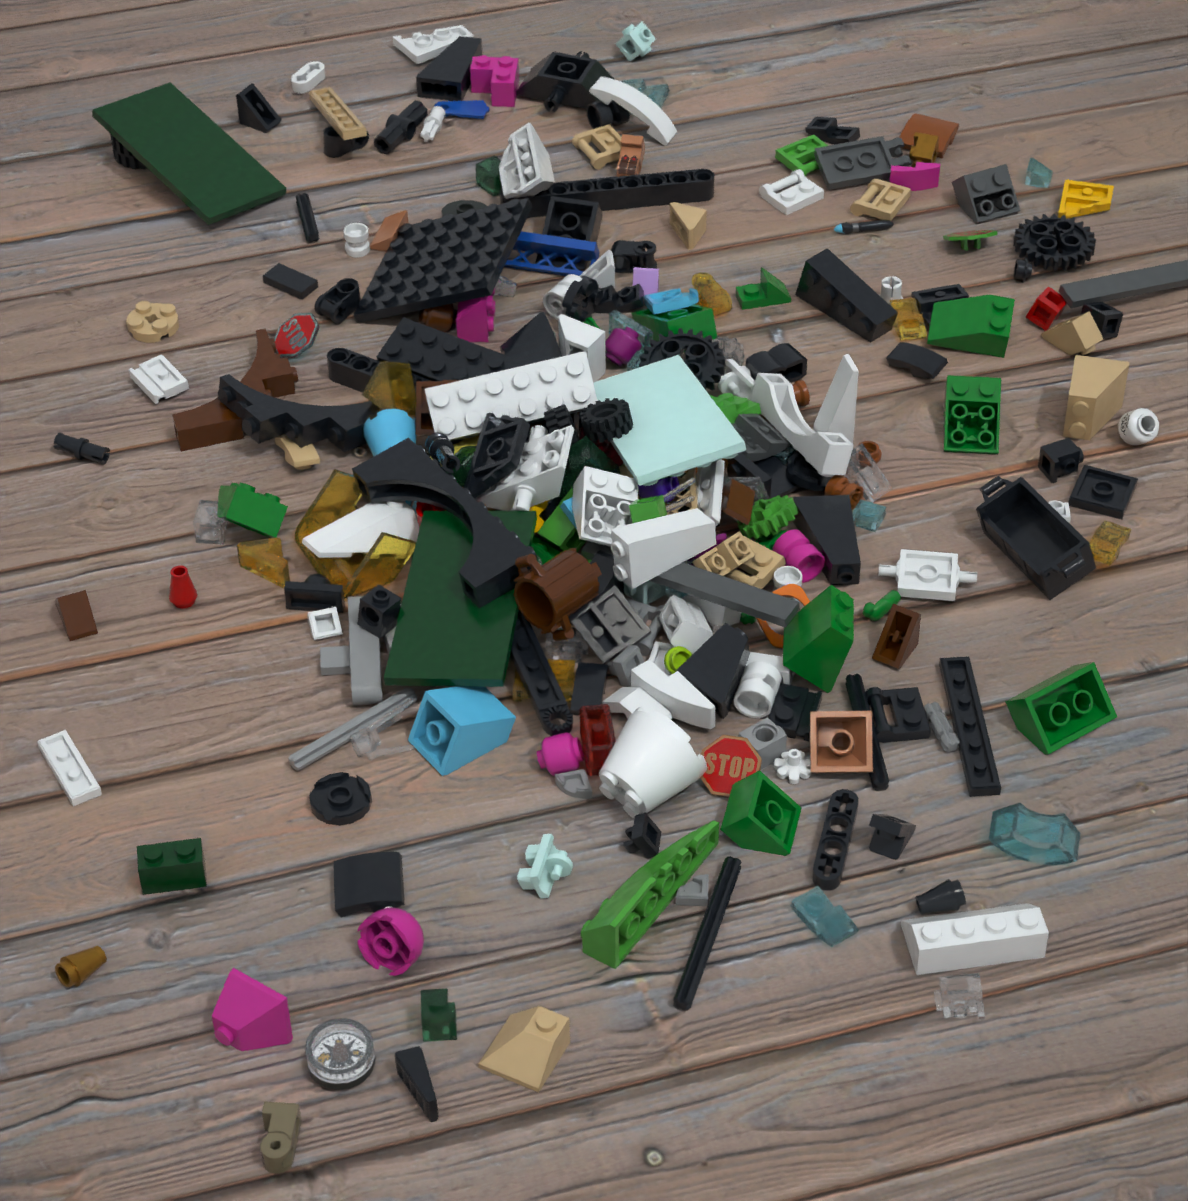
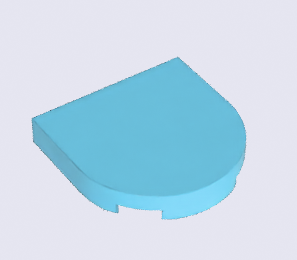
[644,288,699,314]

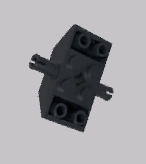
[516,51,614,112]

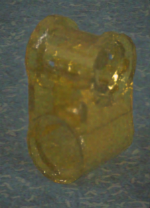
[691,272,732,316]

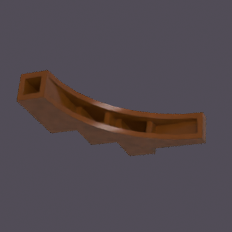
[172,328,298,452]

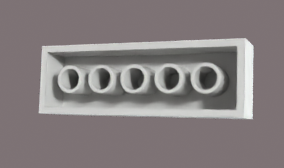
[425,351,598,442]

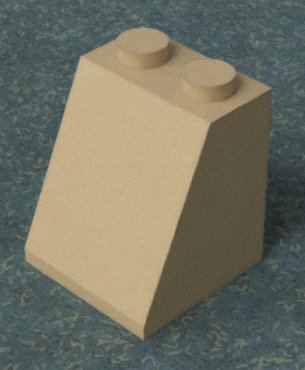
[1063,355,1129,440]

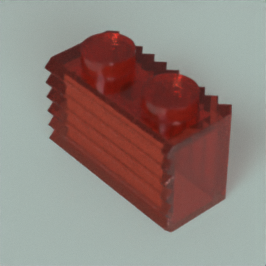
[579,704,616,776]

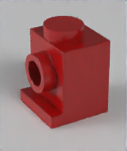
[1026,286,1067,331]

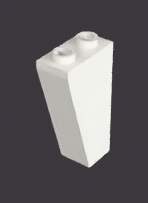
[611,508,716,589]

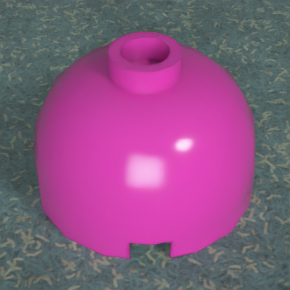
[357,907,424,976]

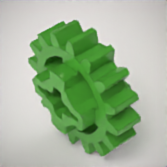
[737,495,798,539]

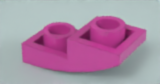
[890,162,940,191]

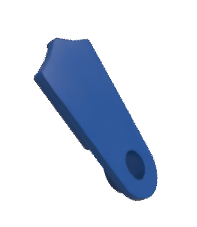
[434,100,489,119]

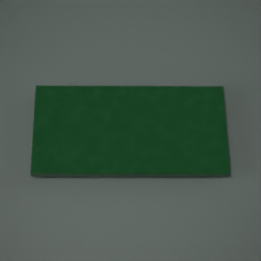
[92,82,287,225]
[384,511,537,687]

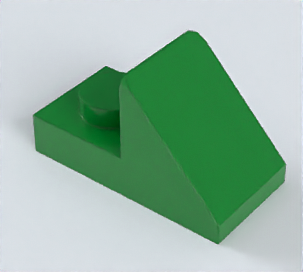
[735,268,791,310]

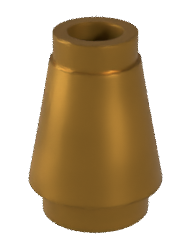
[55,945,107,988]

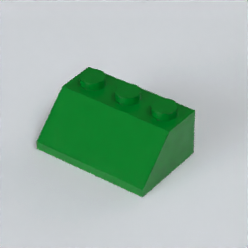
[1005,662,1117,755]

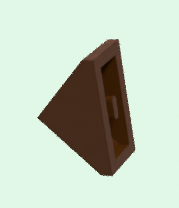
[721,478,755,525]
[55,590,98,641]
[872,604,921,669]

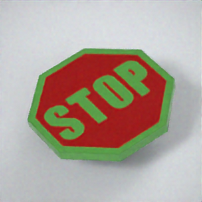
[943,230,997,251]

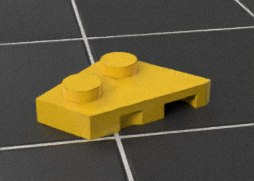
[1058,179,1114,219]

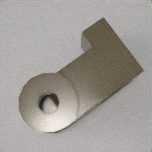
[260,1101,302,1174]

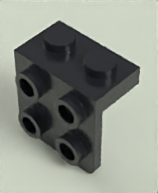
[727,453,801,502]

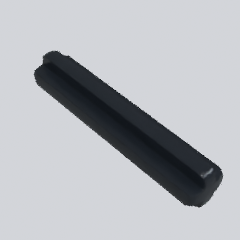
[296,193,319,243]

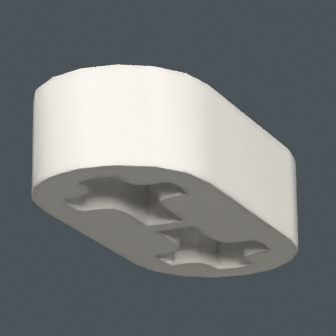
[291,61,325,93]

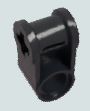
[323,126,369,158]
[611,240,657,273]
[314,278,361,324]

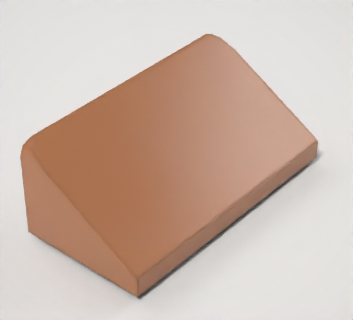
[370,210,408,252]

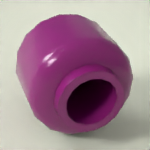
[605,326,642,367]

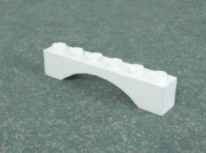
[750,373,854,477]

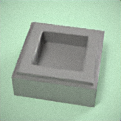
[320,645,351,675]

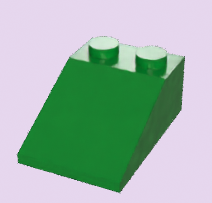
[927,294,1015,358]
[632,304,718,352]

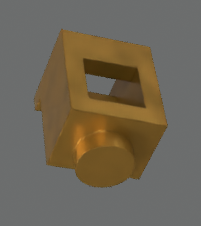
[909,132,939,167]

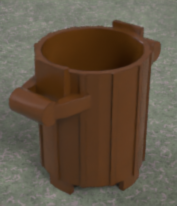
[514,548,602,642]

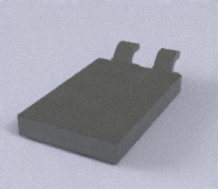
[814,136,912,190]

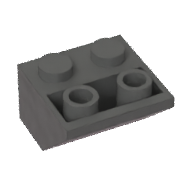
[952,164,1021,223]

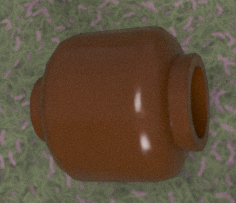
[419,303,457,333]

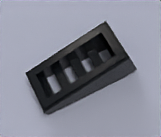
[395,1046,439,1122]

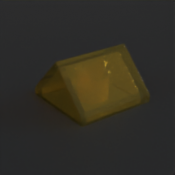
[362,361,416,417]

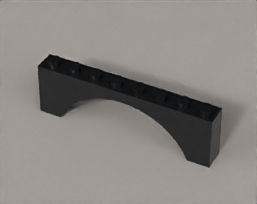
[352,438,537,608]

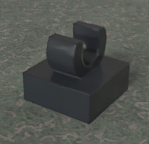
[623,812,661,859]

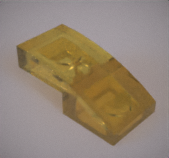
[889,298,927,340]
[1089,520,1131,565]

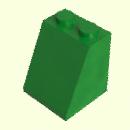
[783,585,854,693]

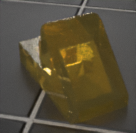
[237,537,290,588]

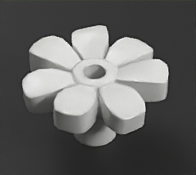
[774,749,811,784]

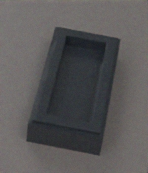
[263,263,318,300]

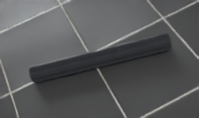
[845,673,889,791]

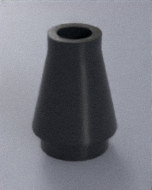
[915,879,966,915]

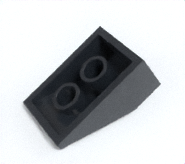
[535,196,603,271]

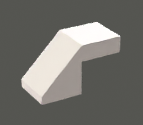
[602,687,673,719]

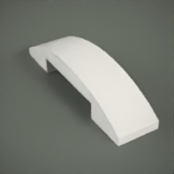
[589,77,677,146]

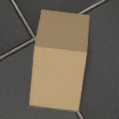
[670,202,707,250]

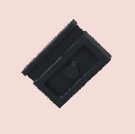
[769,683,823,742]

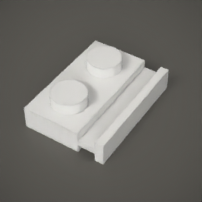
[129,354,189,404]

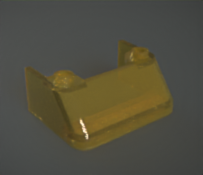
[295,469,416,600]

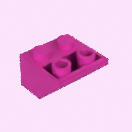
[456,288,496,342]

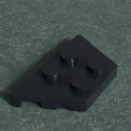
[464,413,530,499]

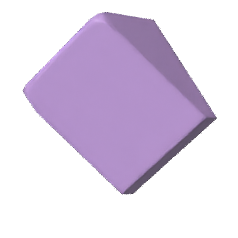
[633,267,659,296]

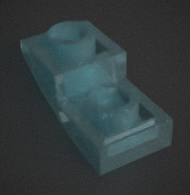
[790,886,859,947]

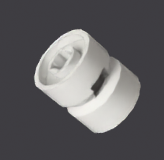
[543,274,582,320]
[734,661,782,718]

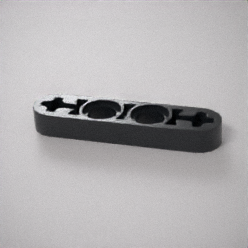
[813,789,858,891]

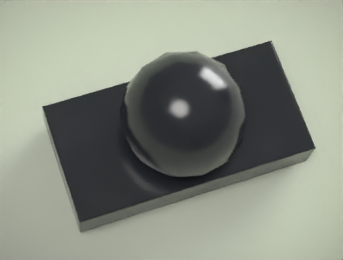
[284,573,345,613]

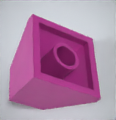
[212,968,293,1051]

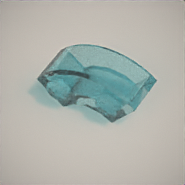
[989,802,1080,865]

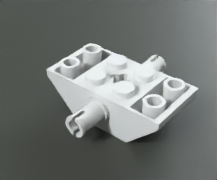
[475,425,574,511]

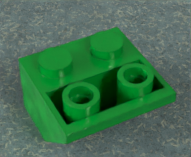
[217,482,288,538]

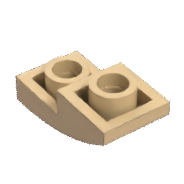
[275,434,320,470]
[692,531,755,576]

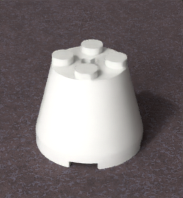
[599,707,707,818]

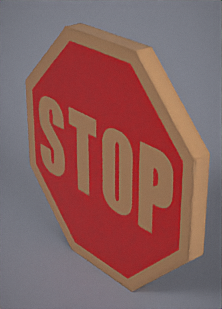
[700,735,762,798]

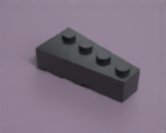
[795,248,898,343]

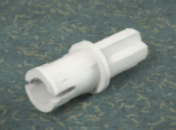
[420,106,446,142]

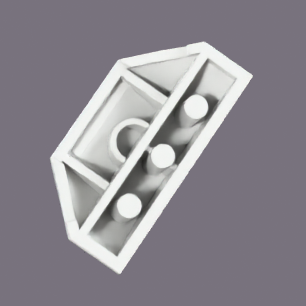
[499,122,555,199]

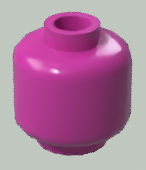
[537,732,584,776]

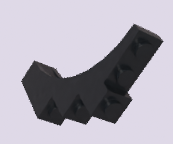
[218,374,393,452]

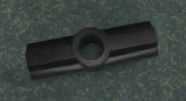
[374,100,428,155]

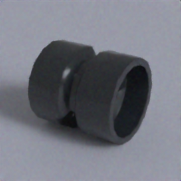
[586,100,630,129]

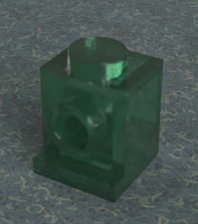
[421,988,457,1042]

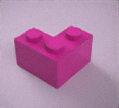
[470,55,519,107]

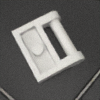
[759,169,824,216]

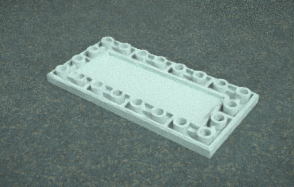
[593,355,746,486]

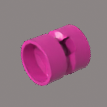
[772,529,825,583]

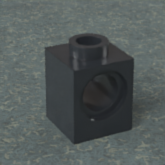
[357,584,402,638]

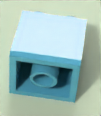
[408,686,516,776]

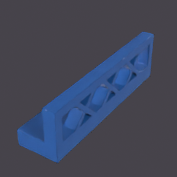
[504,231,600,276]

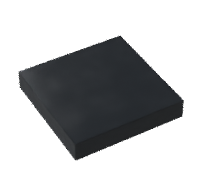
[1068,465,1138,520]

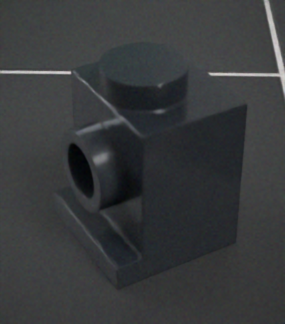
[1080,302,1123,339]
[1038,438,1084,483]

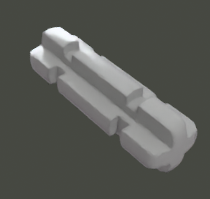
[924,702,959,753]

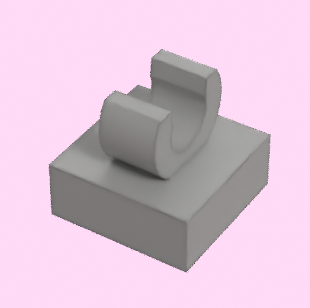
[607,645,644,687]

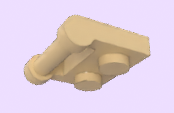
[572,124,621,170]
[850,179,911,221]
[724,535,786,589]

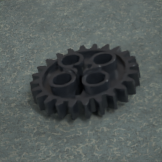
[1013,214,1096,271]
[639,328,725,391]

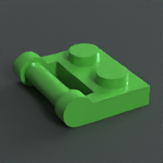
[775,135,828,177]

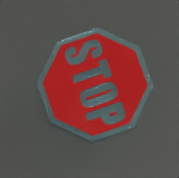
[274,313,320,359]

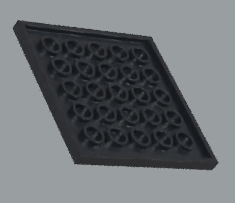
[353,198,533,323]

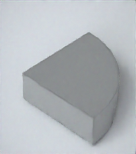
[555,769,592,799]
[676,874,709,906]

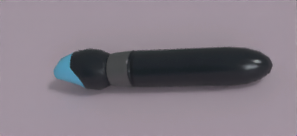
[834,220,894,234]

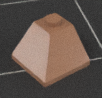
[810,711,873,773]

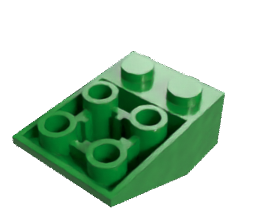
[944,375,1001,454]

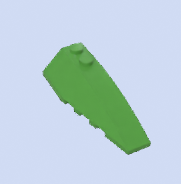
[581,820,719,969]

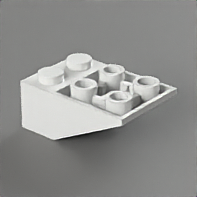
[572,466,638,547]

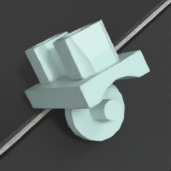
[517,834,573,899]

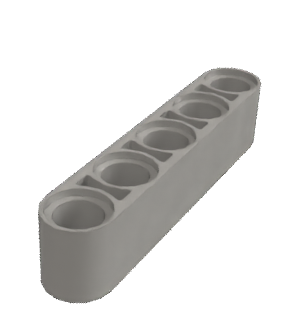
[348,596,383,706]

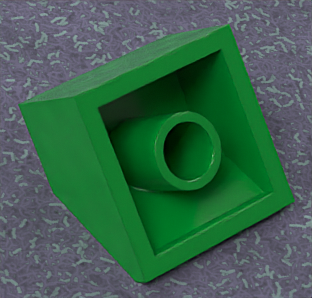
[720,771,802,856]

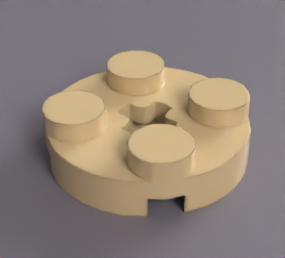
[126,301,179,343]

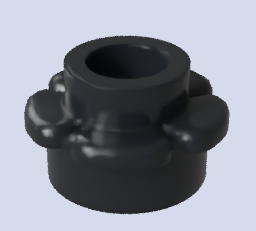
[1014,258,1032,283]

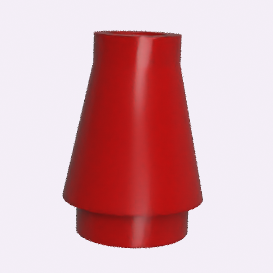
[169,565,198,609]

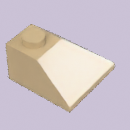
[478,1006,570,1093]

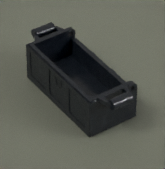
[976,476,1096,600]

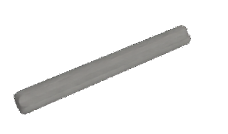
[288,688,417,771]

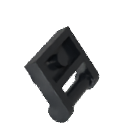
[865,687,930,743]

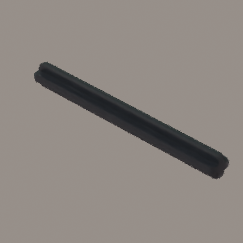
[673,856,741,1011]

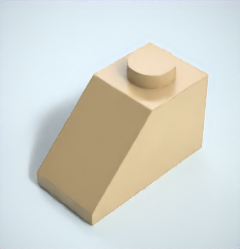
[1041,311,1103,356]

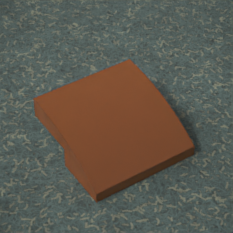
[899,113,959,158]

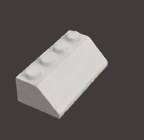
[901,903,1049,975]

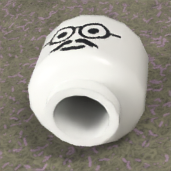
[1118,408,1159,445]

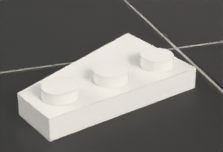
[393,25,474,64]

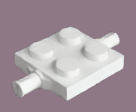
[878,549,977,601]

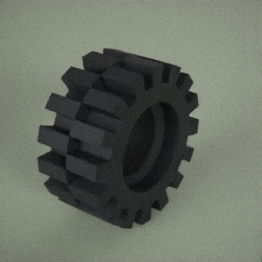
[580,398,633,442]
[544,404,583,457]

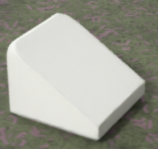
[307,607,343,641]

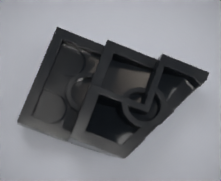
[499,312,562,364]

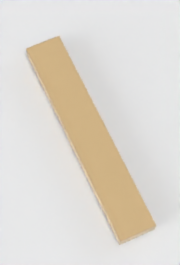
[309,87,367,140]

